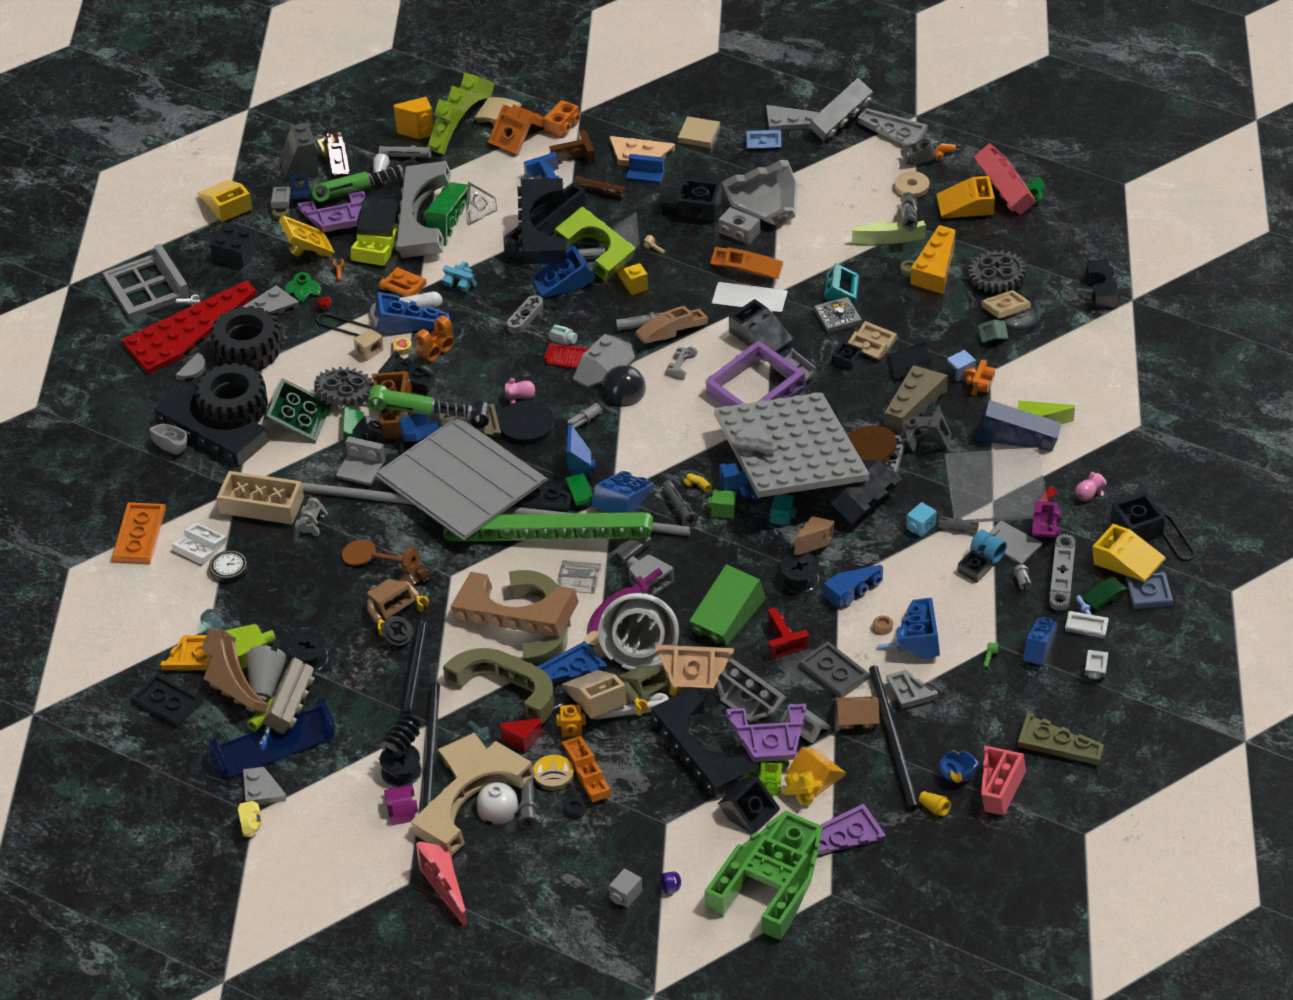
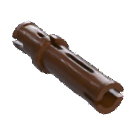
[574,176,626,198]

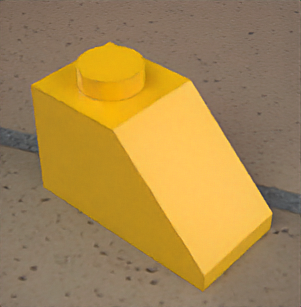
[617,263,648,295]

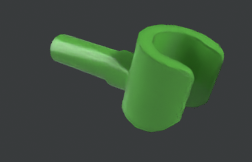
[983,642,998,668]

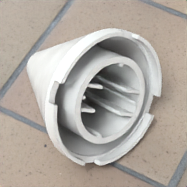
[598,593,679,670]

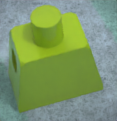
[226,624,276,669]

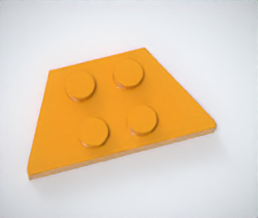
[160,635,211,670]

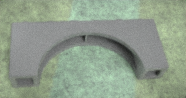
[395,161,451,258]

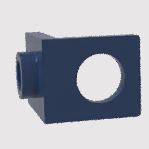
[290,172,310,200]

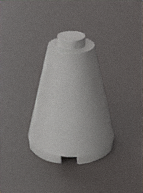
[246,646,286,702]

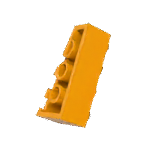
[911,225,956,294]

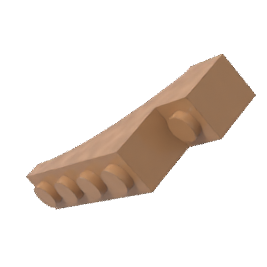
[201,627,269,713]

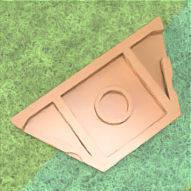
[610,136,675,166]
[655,645,734,688]

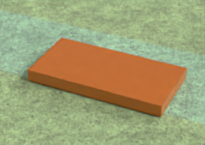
[112,502,166,564]

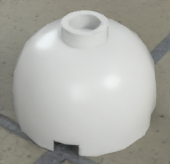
[476,782,518,825]

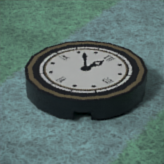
[209,550,248,583]

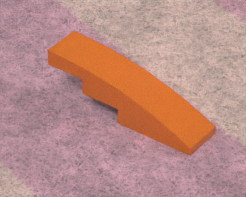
[562,736,612,802]

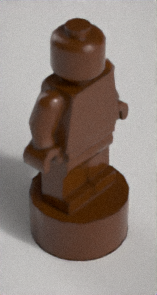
[398,565,430,589]

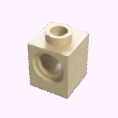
[354,329,384,361]

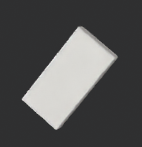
[1065,611,1109,638]

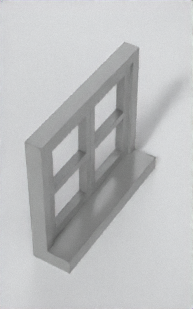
[103,244,189,319]

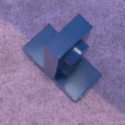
[523,152,559,179]

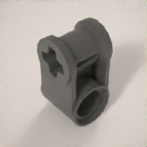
[901,138,936,168]

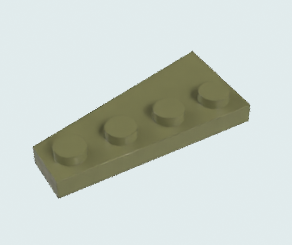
[1018,712,1104,765]

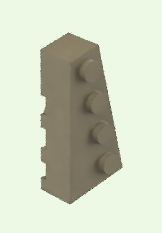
[884,365,948,434]

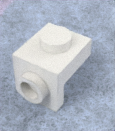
[1085,650,1108,680]

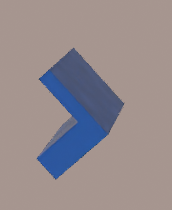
[626,154,664,184]
[398,413,441,441]

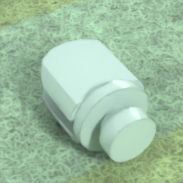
[548,324,577,345]

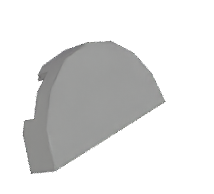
[176,353,205,381]

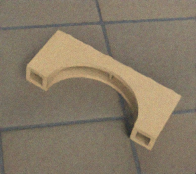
[411,741,535,856]

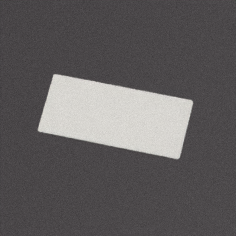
[712,282,788,312]

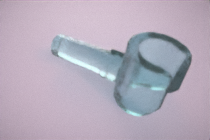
[468,721,490,741]

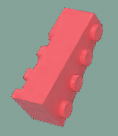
[974,143,1036,215]

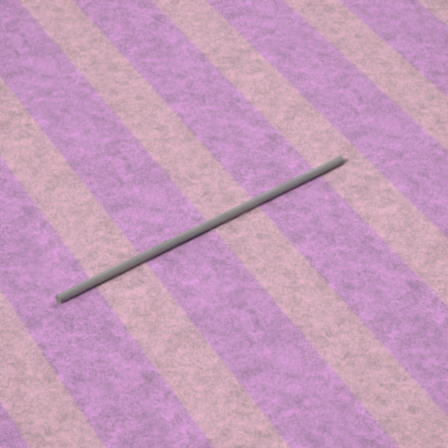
[302,483,690,536]

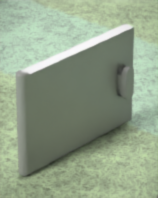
[989,521,1042,564]

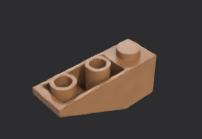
[793,516,835,555]

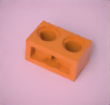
[543,100,580,138]

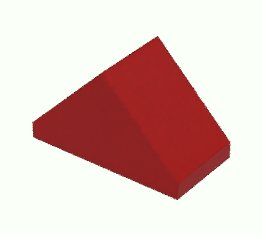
[500,718,543,752]

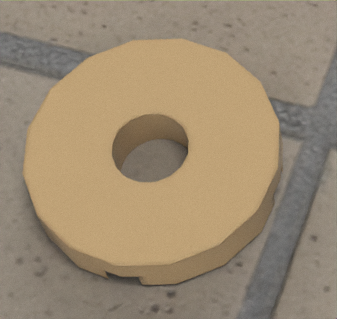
[895,171,930,198]

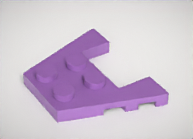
[298,191,365,232]
[726,704,806,762]

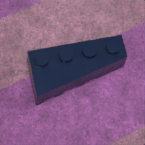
[975,400,1061,451]

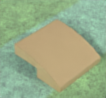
[474,97,521,127]
[848,321,897,360]
[438,733,486,779]

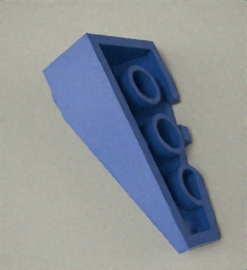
[374,292,450,333]
[896,598,940,659]

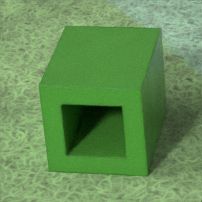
[708,489,737,519]

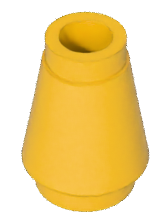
[919,791,951,816]

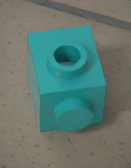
[771,494,796,525]

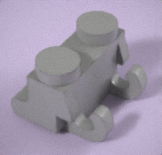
[295,498,328,536]

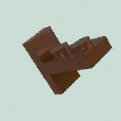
[549,130,595,165]

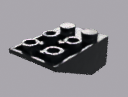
[729,299,793,352]

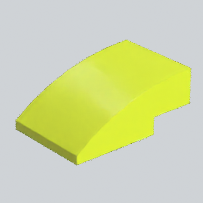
[351,224,399,266]

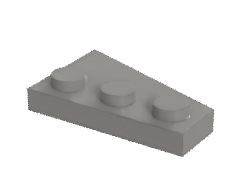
[766,105,819,131]
[244,285,300,314]

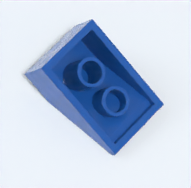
[531,245,596,298]

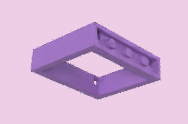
[705,340,806,406]

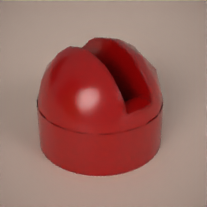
[317,297,331,311]

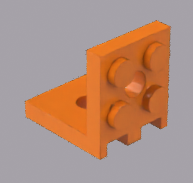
[488,104,544,155]

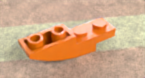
[710,247,784,279]

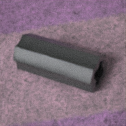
[612,537,651,565]

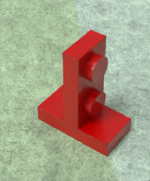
[768,607,809,660]

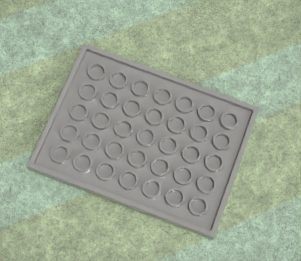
[714,393,870,498]

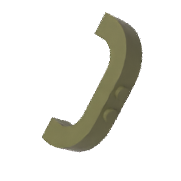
[509,570,571,667]
[443,648,555,724]

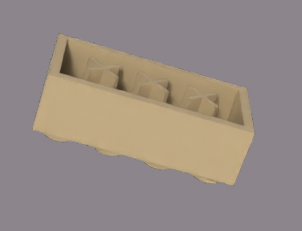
[217,471,304,524]

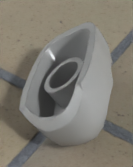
[150,424,187,455]

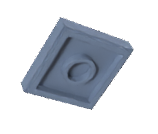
[1126,572,1173,609]

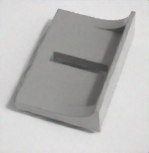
[773,349,816,383]

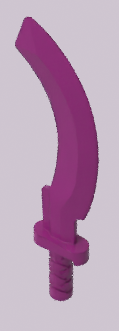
[587,567,663,635]

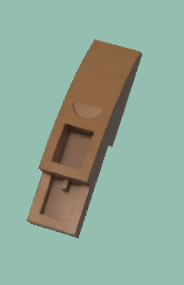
[635,306,708,343]

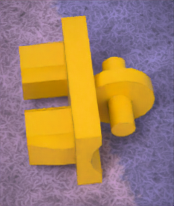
[781,771,823,805]

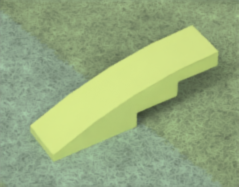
[852,220,926,245]

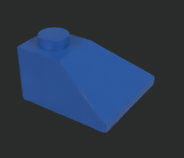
[567,425,595,479]

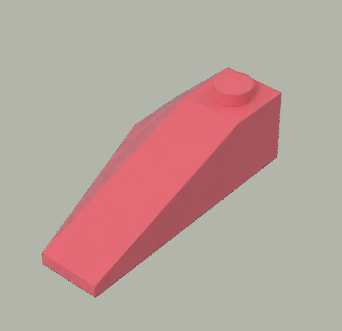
[416,842,467,926]

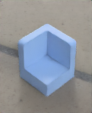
[947,350,976,382]

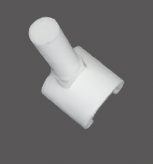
[176,295,201,306]

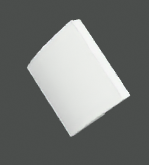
[171,522,227,564]

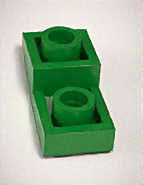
[565,473,593,506]

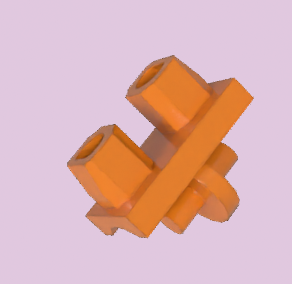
[963,360,995,396]

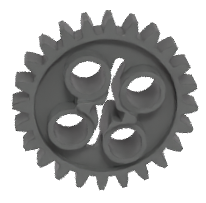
[968,250,1027,293]
[314,366,374,408]

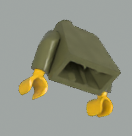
[619,665,682,716]

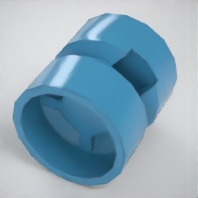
[970,529,1007,564]

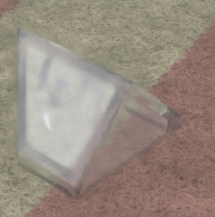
[466,181,497,226]
[611,212,640,247]

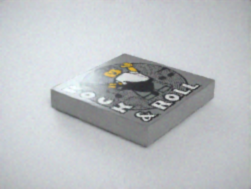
[814,297,862,333]

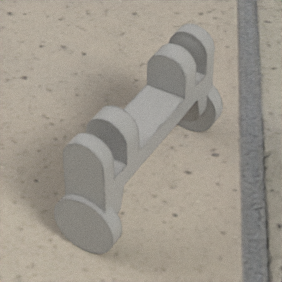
[665,346,698,379]

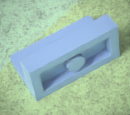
[746,130,781,149]

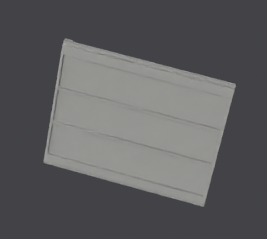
[375,417,548,541]

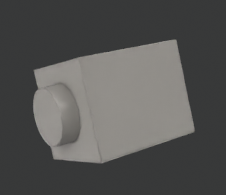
[609,869,642,908]

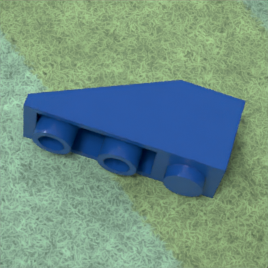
[824,565,883,609]
[1023,618,1057,665]

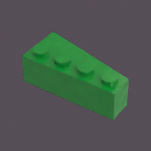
[424,182,469,246]

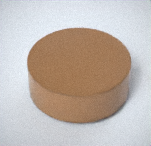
[873,615,893,635]

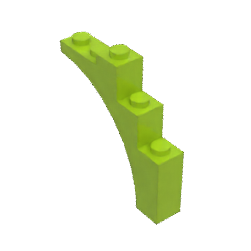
[428,73,495,155]

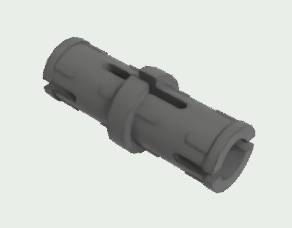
[938,516,979,534]

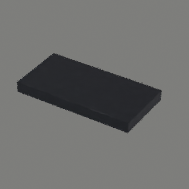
[357,198,399,236]

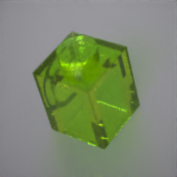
[760,763,782,796]

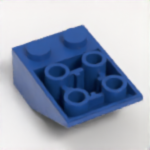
[591,471,654,513]

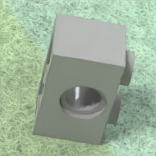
[719,207,760,244]

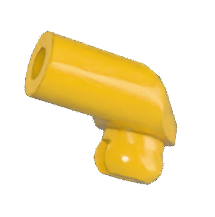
[683,473,712,493]

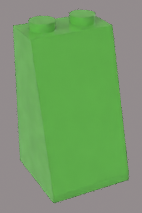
[690,564,766,646]

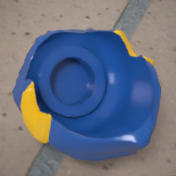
[938,750,979,783]

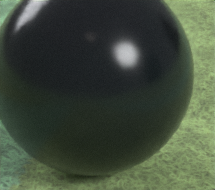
[602,365,646,406]

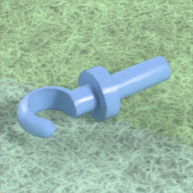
[1077,595,1092,615]

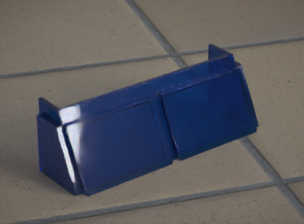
[208,697,336,779]

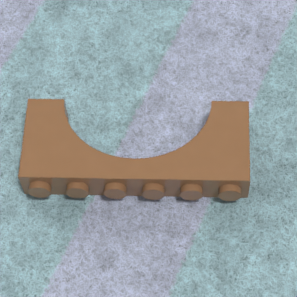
[450,572,579,637]

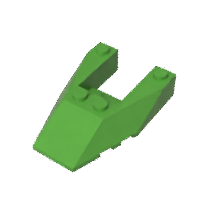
[705,810,823,940]

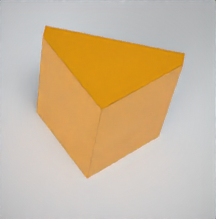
[787,747,846,797]

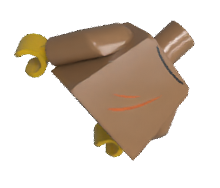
[367,579,429,636]

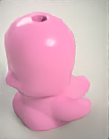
[505,378,535,404]
[1075,472,1107,502]

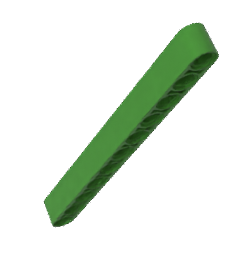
[443,512,653,541]

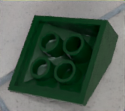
[265,378,331,443]

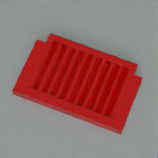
[544,342,589,369]

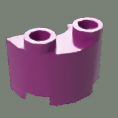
[1032,501,1061,538]
[384,784,418,826]

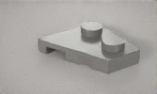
[243,767,286,805]

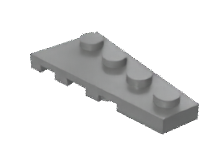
[857,108,927,146]

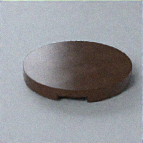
[847,425,897,462]

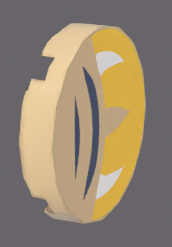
[533,755,574,791]

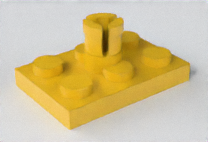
[279,215,335,258]

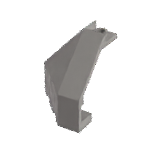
[722,160,798,225]

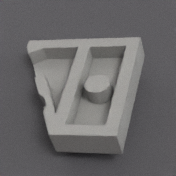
[886,670,938,709]

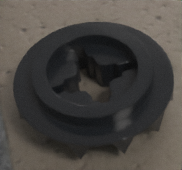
[381,616,413,647]

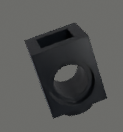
[352,416,383,442]

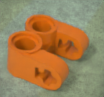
[414,315,454,362]

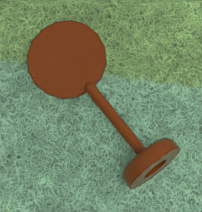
[342,540,420,575]

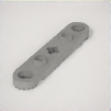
[1049,534,1075,611]

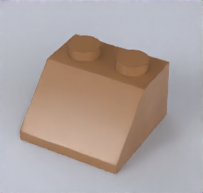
[835,696,879,729]

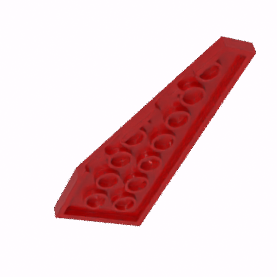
[121,280,257,375]

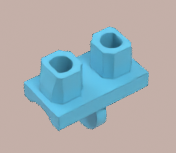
[442,262,477,292]

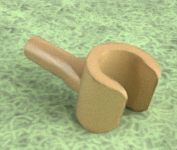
[644,235,665,254]

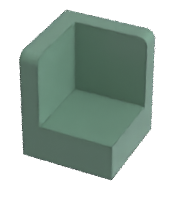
[978,320,1008,343]

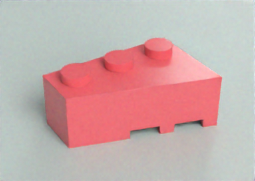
[982,746,1026,816]

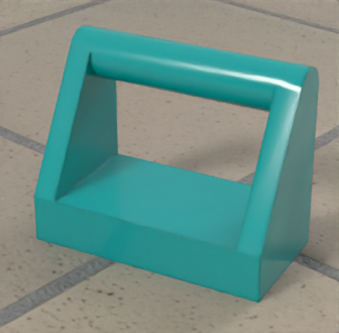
[824,263,859,302]

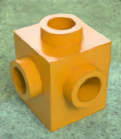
[557,705,586,737]

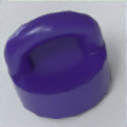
[660,871,681,894]

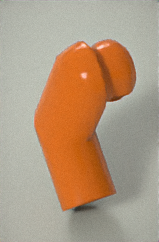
[934,143,956,161]

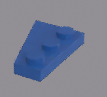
[538,641,607,684]

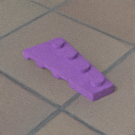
[817,804,886,855]

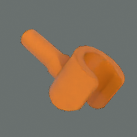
[333,259,345,281]

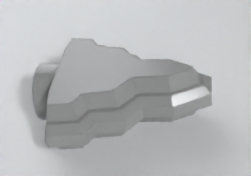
[732,423,778,455]

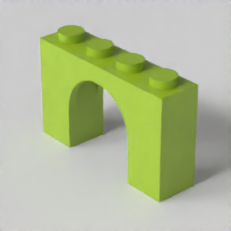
[553,207,636,282]

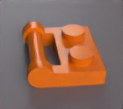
[379,267,427,297]

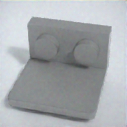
[336,437,385,486]

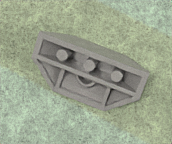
[573,334,635,388]
[717,657,786,722]

